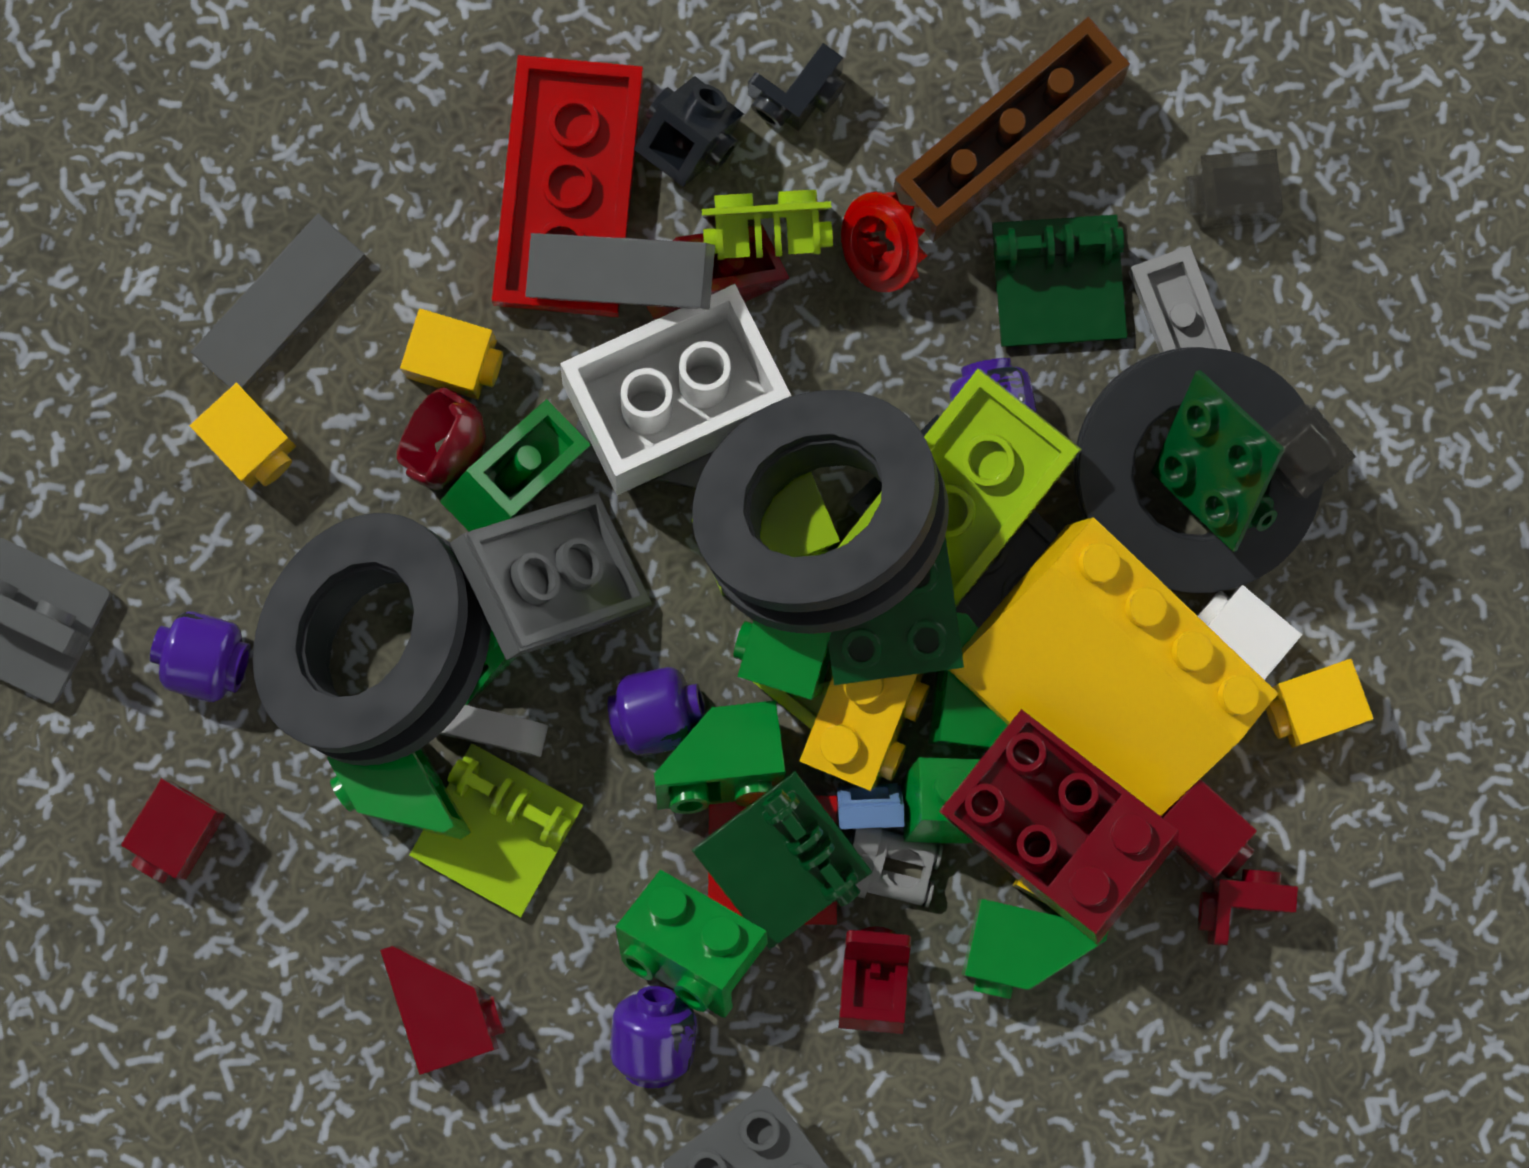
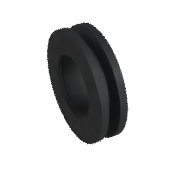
[1074,347,1324,593]
[692,390,949,634]
[253,513,491,766]

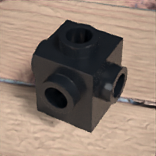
[634,76,744,187]

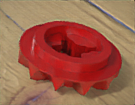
[841,191,927,292]

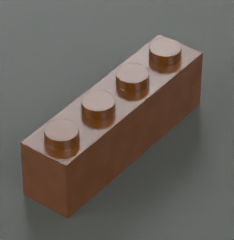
[893,16,1130,242]

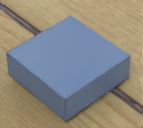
[837,783,904,829]

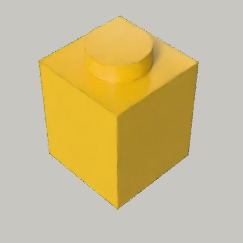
[400,308,503,400]
[189,382,296,489]
[1266,659,1374,748]

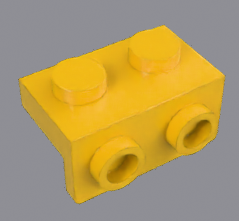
[799,673,930,791]

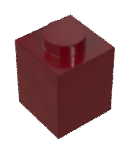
[121,778,226,884]
[1161,779,1257,880]

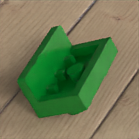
[615,869,768,1018]

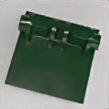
[992,214,1127,347]
[1151,370,1285,552]
[828,537,964,685]
[691,771,872,950]

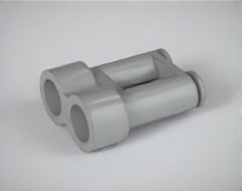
[850,828,943,907]

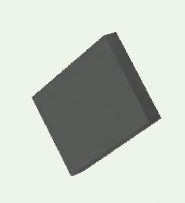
[450,492,652,660]

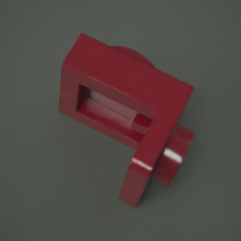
[1198,869,1298,946]
[838,926,911,1034]

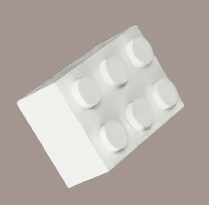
[560,284,791,495]

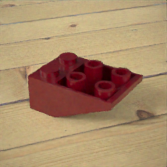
[939,709,1179,944]

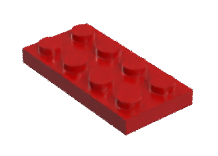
[492,55,644,318]

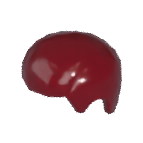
[397,387,486,490]

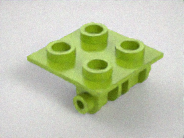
[702,190,833,260]
[409,744,584,918]

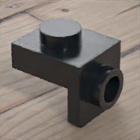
[748,43,846,131]

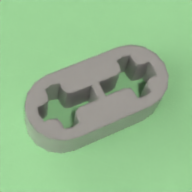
[440,705,548,757]

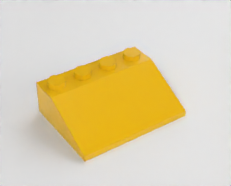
[949,517,1278,816]

